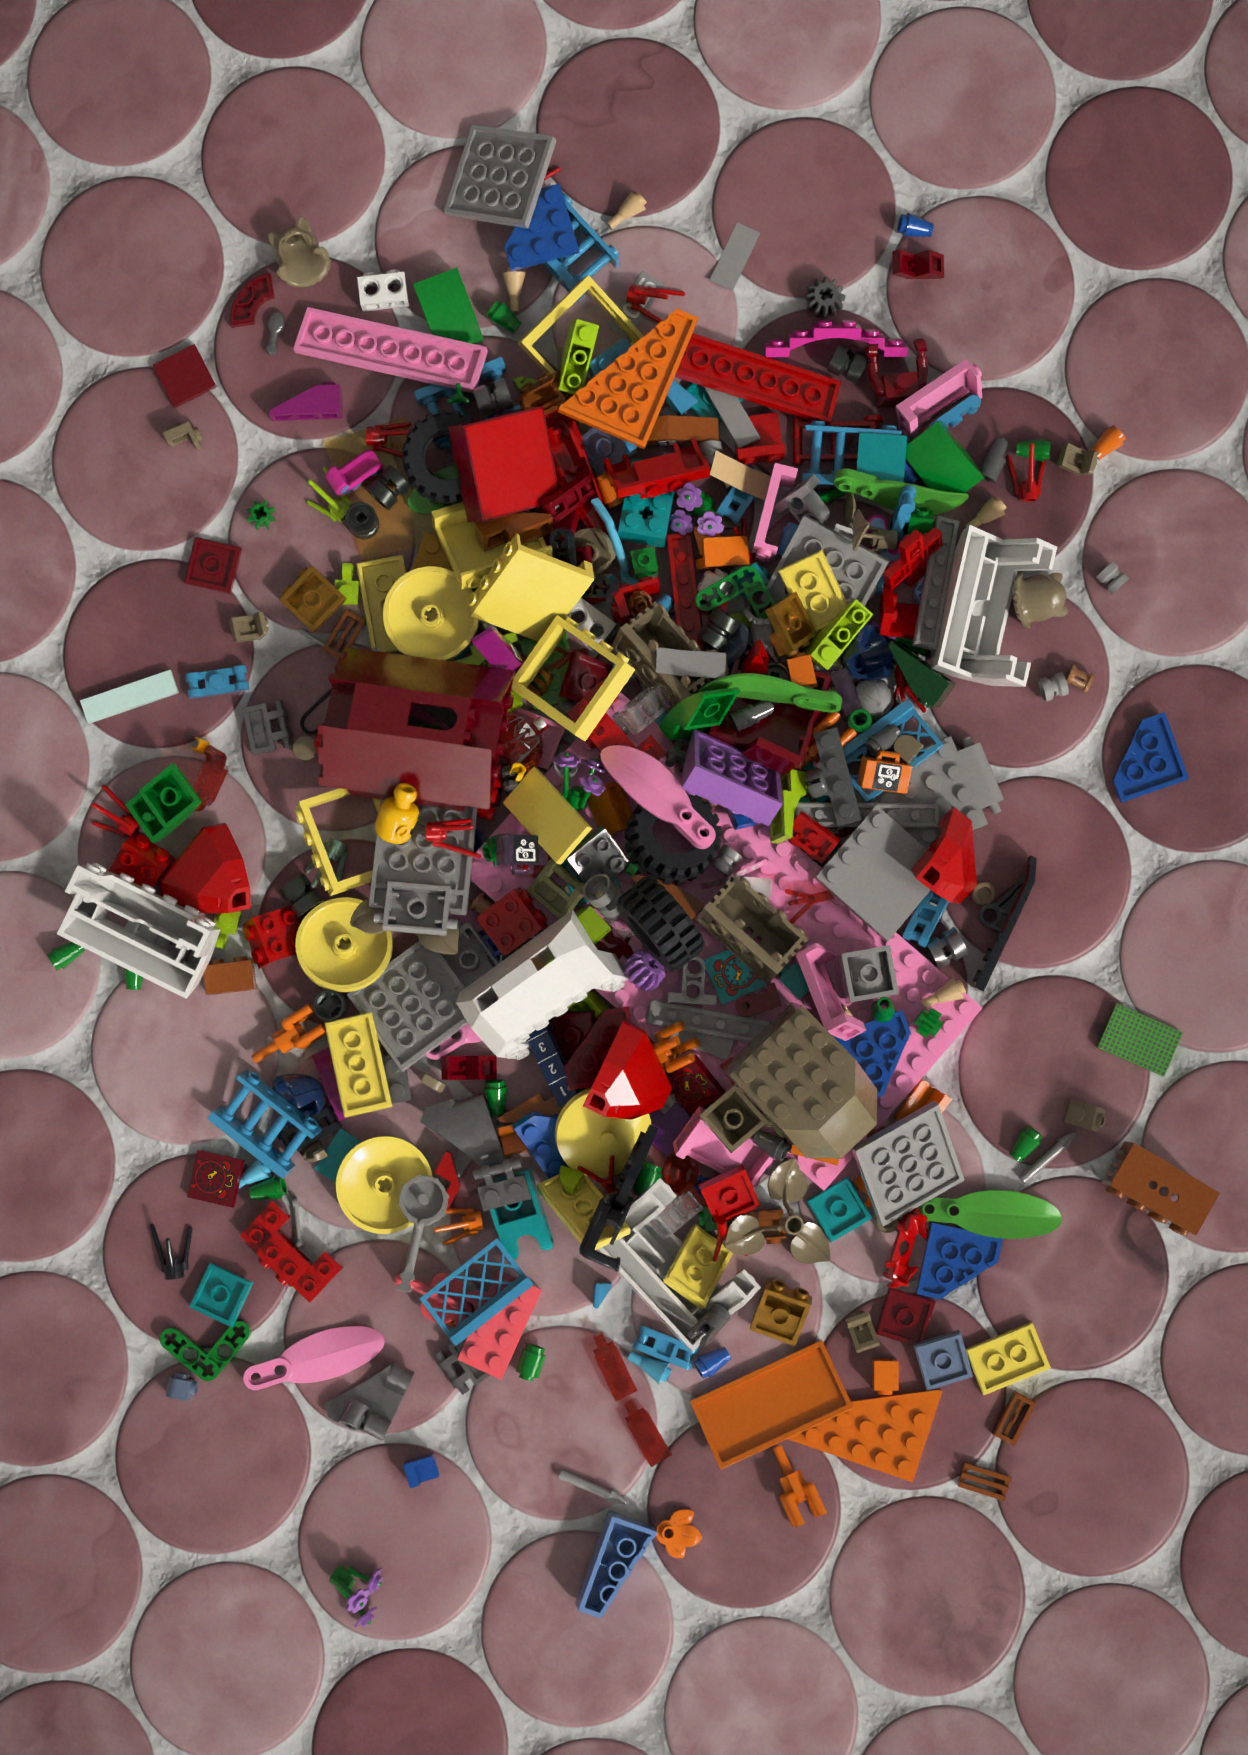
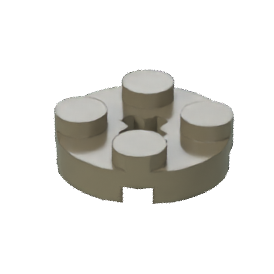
[574,527,616,574]

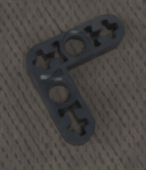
[550,526,620,598]

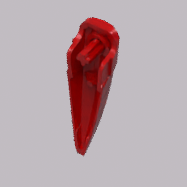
[545,409,609,537]

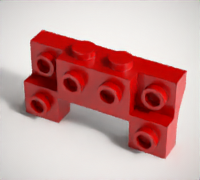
[604,438,710,499]
[566,680,667,761]
[240,1200,344,1303]

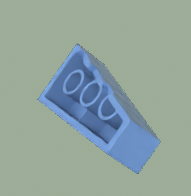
[575,1510,658,1618]

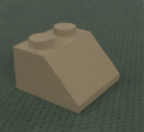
[699,1084,768,1153]

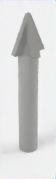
[1019,1132,1076,1184]
[559,1469,627,1504]

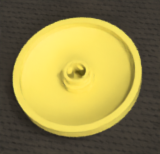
[383,566,479,661]
[295,897,393,992]
[555,1087,651,1178]
[335,1136,433,1234]

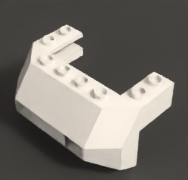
[931,525,1057,687]
[57,862,220,999]
[456,910,629,1060]
[597,1178,761,1352]

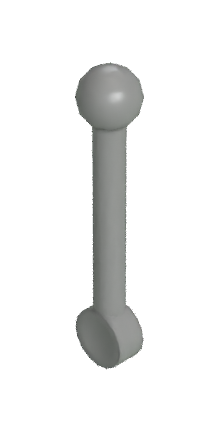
[292,1198,304,1248]

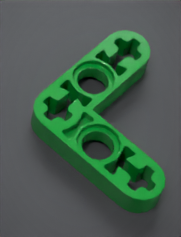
[695,566,775,619]
[160,1320,252,1381]

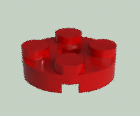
[477,774,504,821]

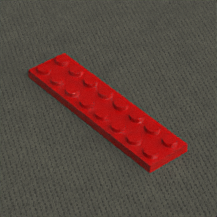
[675,333,842,426]

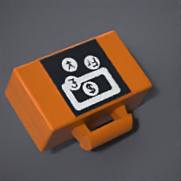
[857,750,912,794]

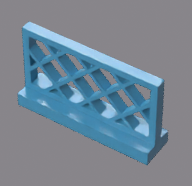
[843,699,943,803]
[419,1238,534,1346]

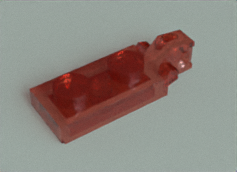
[593,1332,638,1401]
[624,1399,672,1467]

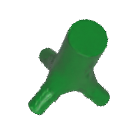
[447,383,470,405]
[815,488,845,504]

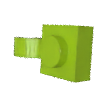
[335,563,360,606]
[214,911,242,950]

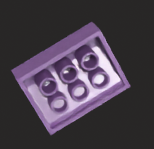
[681,729,783,826]

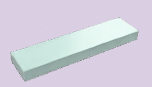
[80,670,179,724]

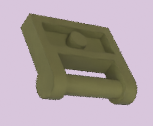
[527,858,585,919]

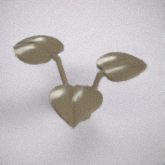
[844,492,897,553]
[350,898,459,954]
[724,1159,830,1264]

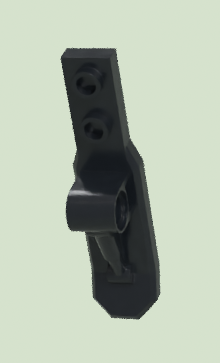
[972,855,1037,993]

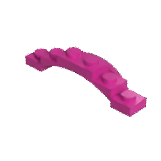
[764,320,908,357]

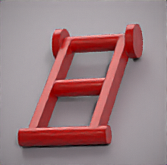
[793,415,883,466]

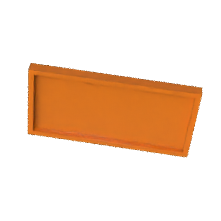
[690,1340,853,1470]

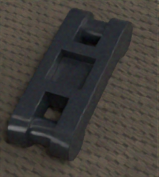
[277,1105,343,1151]

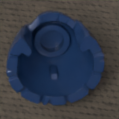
[842,625,897,680]
[272,1074,325,1127]

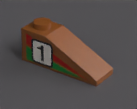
[647,415,719,447]

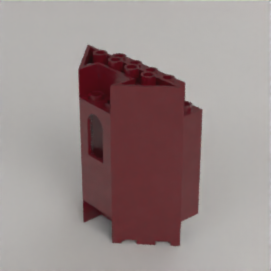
[318,647,515,812]

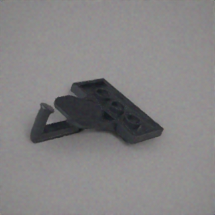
[579,1124,658,1272]

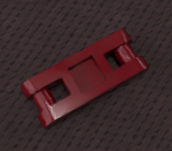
[540,470,596,524]

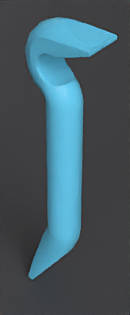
[591,498,639,585]

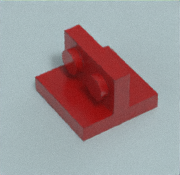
[698,1164,761,1226]

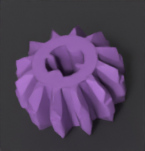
[624,950,666,992]

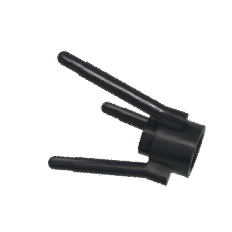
[150,1224,192,1280]

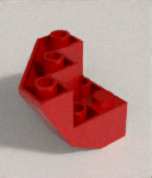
[911,806,977,904]
[160,823,251,913]
[583,1020,672,1120]

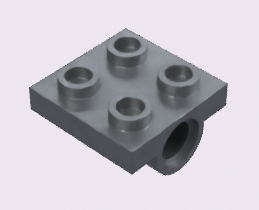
[566,825,630,883]

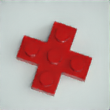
[883,527,943,591]

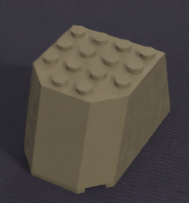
[721,1002,877,1159]

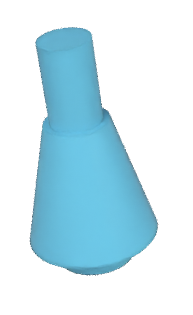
[239,1159,272,1188]
[627,1351,672,1385]

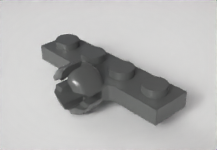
[805,727,862,827]

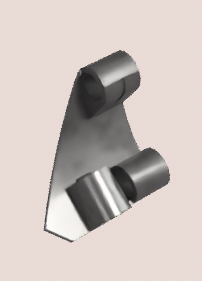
[420,1092,506,1167]
[325,1362,415,1441]

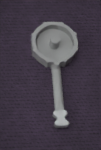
[397,1175,449,1292]

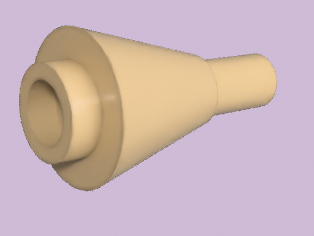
[607,191,647,229]
[502,267,526,312]
[965,496,1007,528]
[921,977,966,1009]

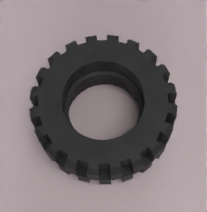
[402,410,473,506]
[624,792,722,885]
[616,876,705,972]

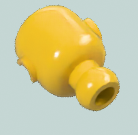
[374,783,419,844]

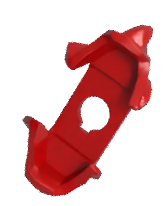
[883,1208,928,1288]

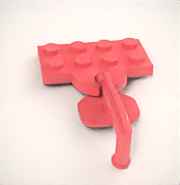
[394,1270,542,1380]

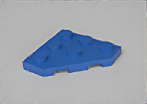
[504,183,579,272]
[1112,712,1189,803]
[833,1010,911,1098]
[512,1112,571,1178]
[916,1222,1003,1299]

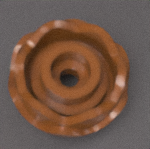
[626,591,653,619]

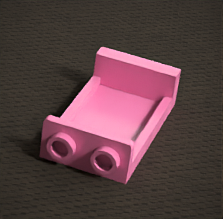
[896,358,983,442]
[751,463,798,562]
[796,943,867,1041]
[673,1106,774,1187]

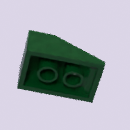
[888,642,956,708]

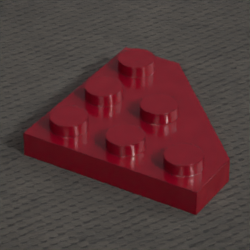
[564,1006,632,1090]

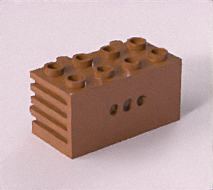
[1101,1141,1220,1237]

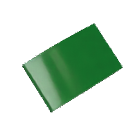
[413,267,484,344]
[906,420,985,493]
[659,687,740,741]
[125,762,202,843]

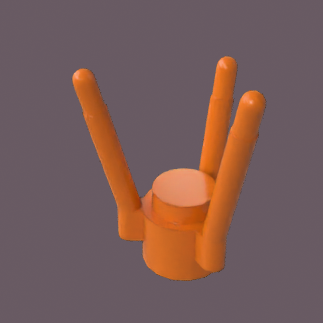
[434,1208,484,1246]

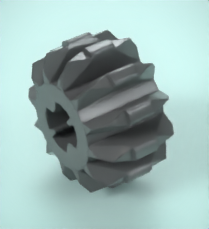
[805,277,846,319]

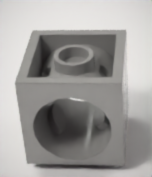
[837,945,899,1004]

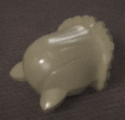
[268,216,331,288]
[1012,572,1068,629]

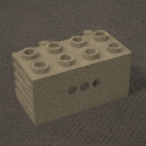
[612,602,716,713]
[695,873,808,984]

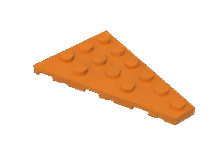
[558,308,699,449]
[788,1389,942,1482]

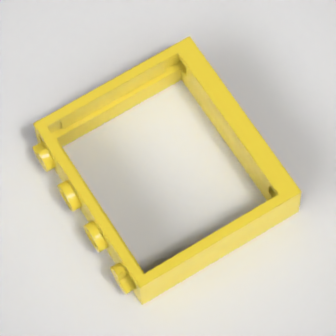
[517,275,644,374]
[512,615,635,741]
[295,788,381,896]

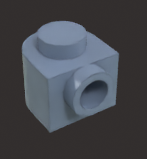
[165,1372,198,1401]

